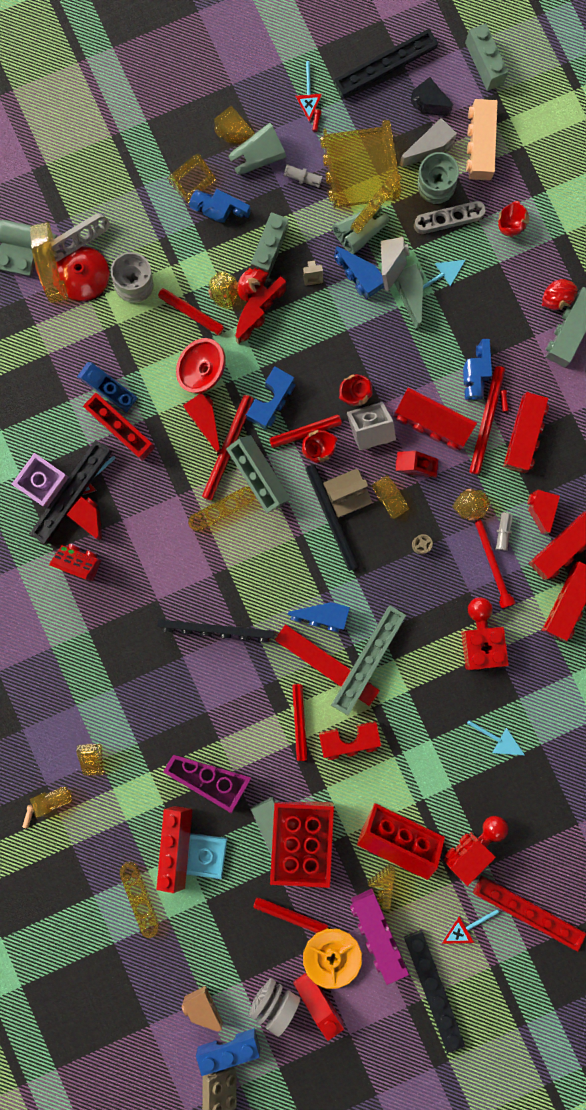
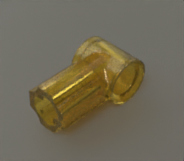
[29,786,72,818]

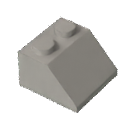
[347,402,396,450]

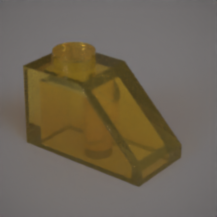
[214,106,255,144]

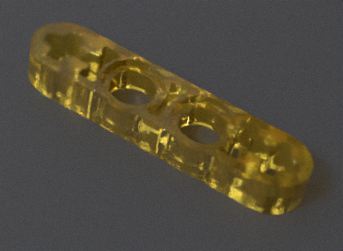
[350,170,403,234]
[188,486,256,532]
[119,861,159,938]

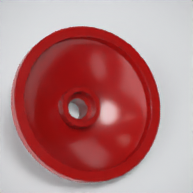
[53,246,110,301]
[176,338,226,394]

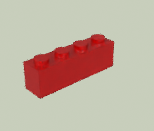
[83,392,155,461]
[503,392,549,474]
[528,511,586,580]
[541,562,586,641]
[156,806,192,894]

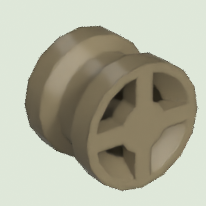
[412,534,433,555]

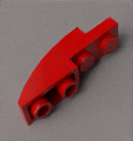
[235,276,286,344]

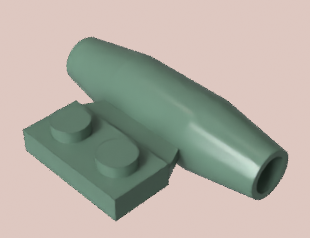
[0,220,58,277]

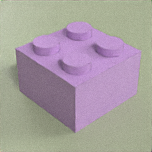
[12,453,69,508]

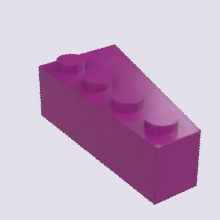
[163,755,251,813]

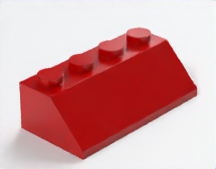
[394,387,477,451]
[357,803,445,880]

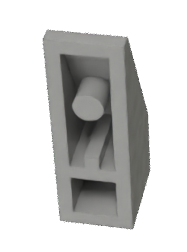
[400,118,457,167]
[381,237,410,291]

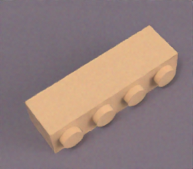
[466,99,497,180]

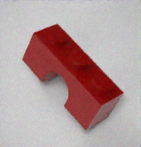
[318,721,381,760]

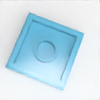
[187,833,227,879]

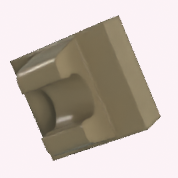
[303,260,323,286]

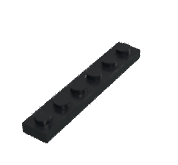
[333,28,438,99]
[29,440,113,545]
[157,619,274,642]
[403,929,465,1054]

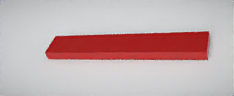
[274,624,380,706]
[473,875,586,952]

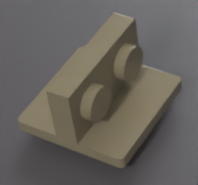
[323,469,372,517]
[202,1066,237,1110]

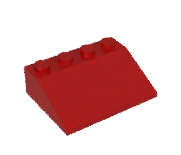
[270,801,334,888]

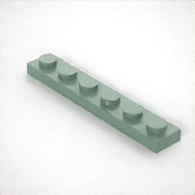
[331,605,406,716]

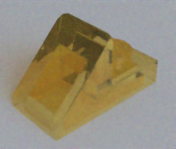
[76,744,103,776]
[368,864,395,910]

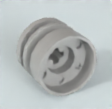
[111,252,153,303]
[249,978,300,1037]

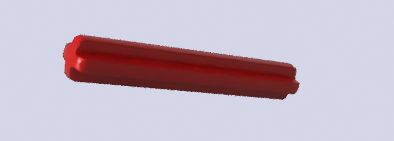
[158,288,224,335]
[269,415,342,448]
[292,684,307,761]
[253,898,328,933]

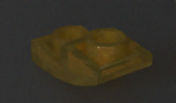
[371,475,409,519]

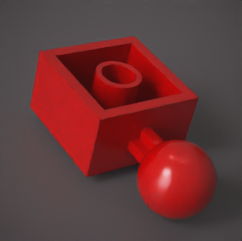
[461,597,509,670]
[444,816,508,886]

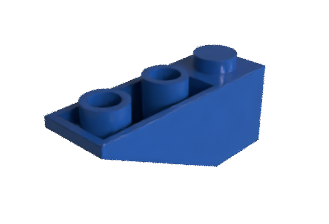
[334,246,384,299]
[77,362,138,413]
[288,602,350,633]

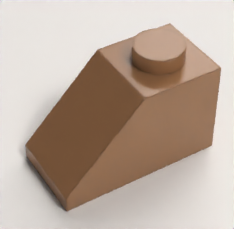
[182,986,223,1032]

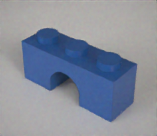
[246,366,295,430]
[196,1028,260,1076]

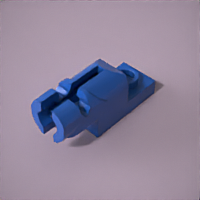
[189,189,251,223]
[463,339,492,400]

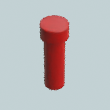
[312,109,322,132]
[500,390,508,412]

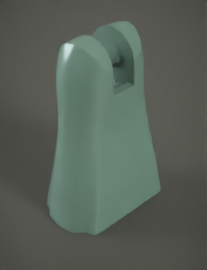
[228,123,286,174]
[332,204,390,255]

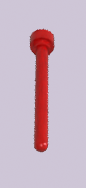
[475,520,516,608]

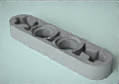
[414,201,485,234]
[43,213,110,262]

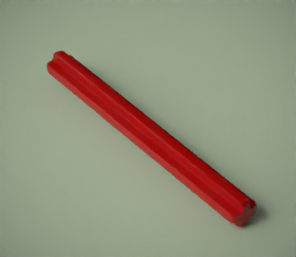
[469,366,505,475]
[202,395,254,501]

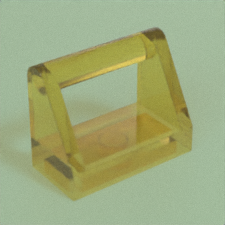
[166,154,216,203]

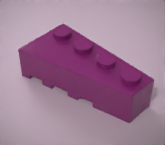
[350,889,409,985]

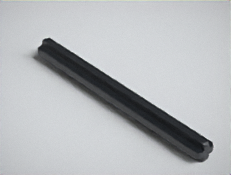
[305,465,358,571]

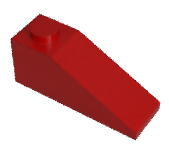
[183,393,221,454]
[293,973,344,1041]

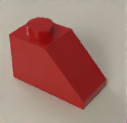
[396,451,439,477]
[527,490,560,535]
[66,497,102,541]

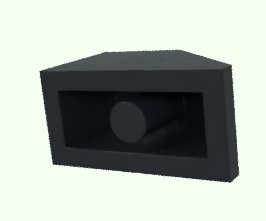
[411,77,454,116]

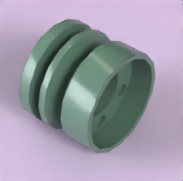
[418,152,459,204]

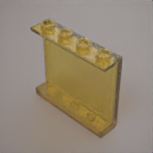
[320,120,401,208]

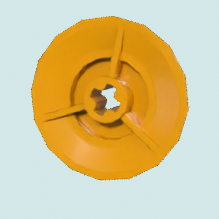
[303,929,362,989]

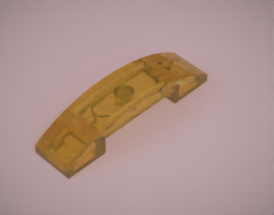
[30,222,68,303]

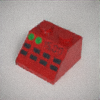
[49,544,102,581]

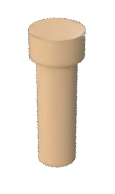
[23,805,35,828]

